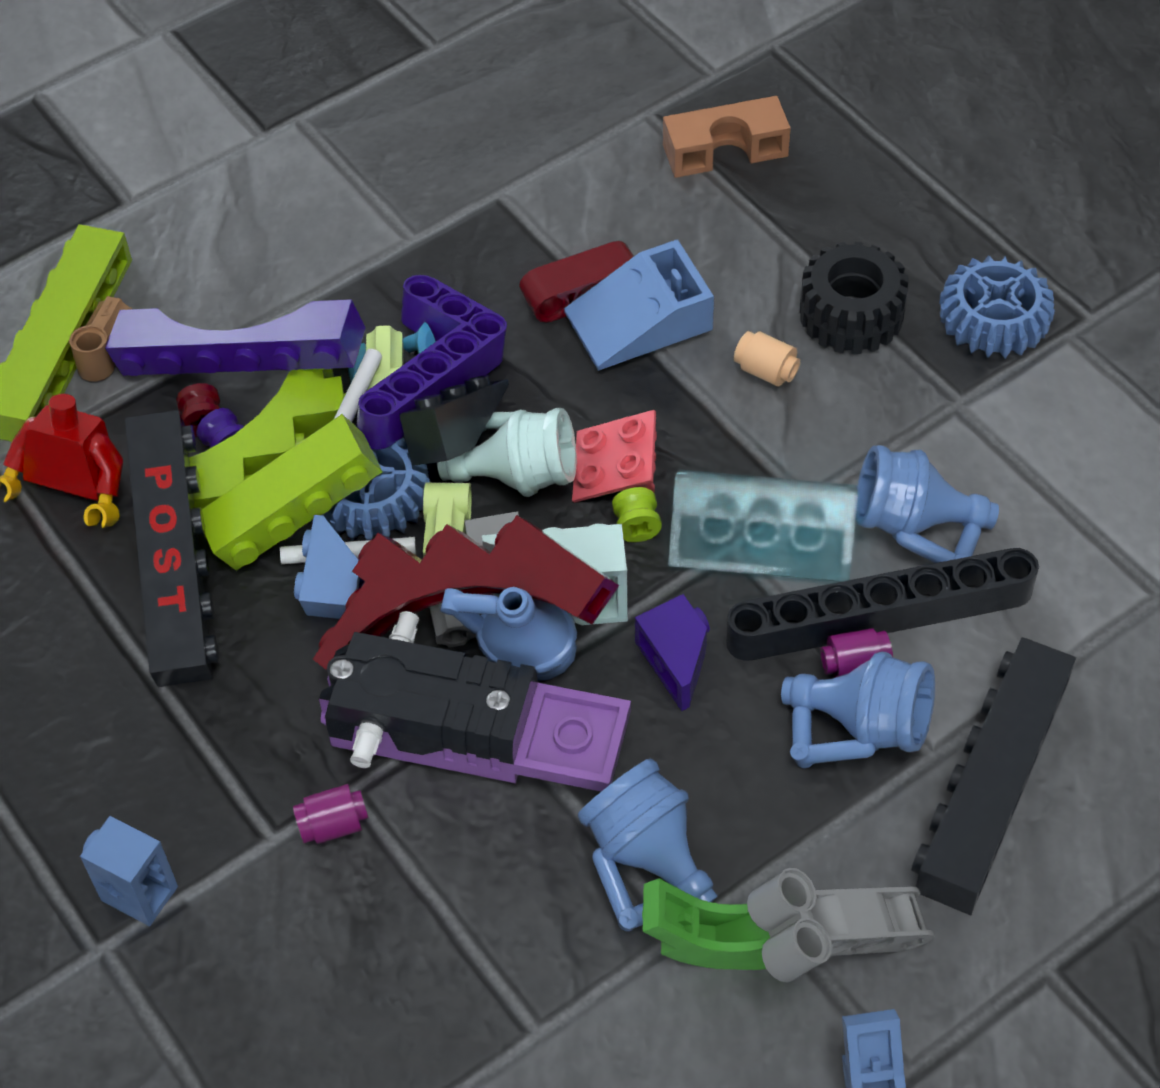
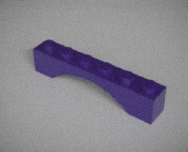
[105,299,366,376]

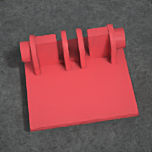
[572,410,657,503]

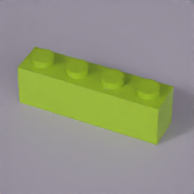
[202,414,383,571]

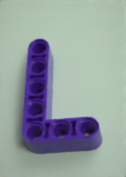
[357,275,507,450]

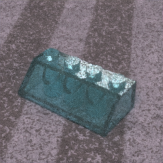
[668,469,858,582]

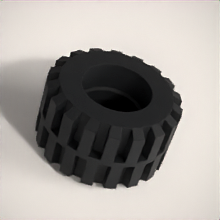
[799,242,909,354]

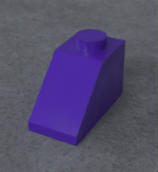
[635,594,710,711]

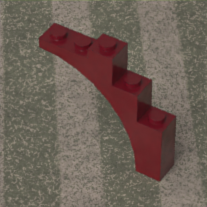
[313,515,619,670]

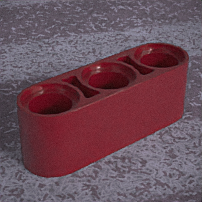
[519,241,634,323]

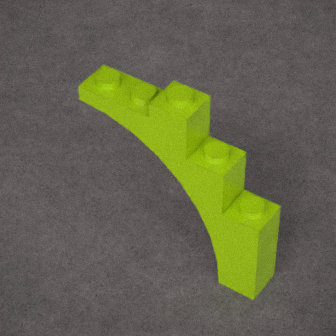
[189,369,356,509]

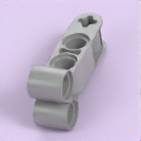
[747,868,935,982]

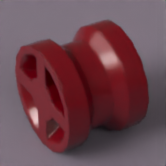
[176,383,220,437]

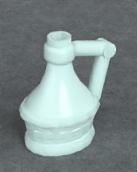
[437,408,577,497]

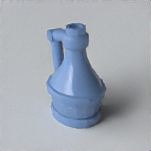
[855,445,999,563]
[440,587,577,681]
[781,652,935,768]
[578,758,718,931]

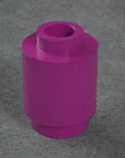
[820,628,893,678]
[293,784,368,845]

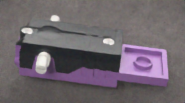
[319,611,631,791]

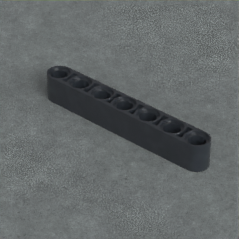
[726,548,1039,661]

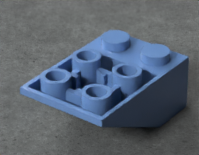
[564,239,714,371]

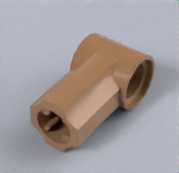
[69,296,132,382]

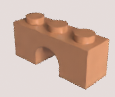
[663,96,790,178]

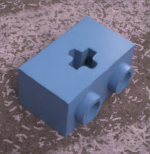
[80,816,178,926]

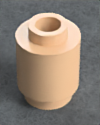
[734,331,800,387]

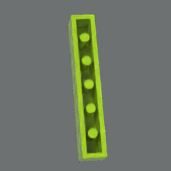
[0,224,132,442]

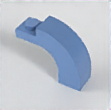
[842,1009,906,1088]

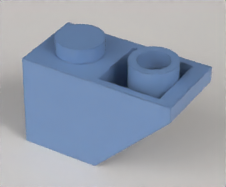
[294,515,365,619]

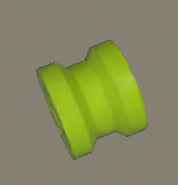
[612,487,662,542]

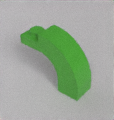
[642,878,770,970]

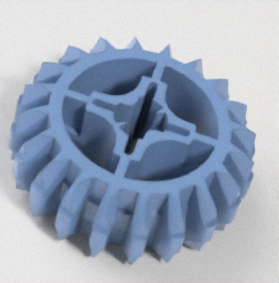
[939,255,1055,359]
[322,438,430,541]

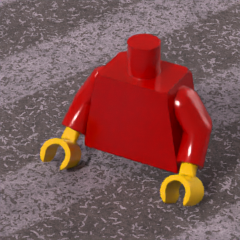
[0,394,123,528]

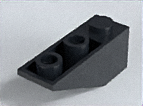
[399,375,509,466]

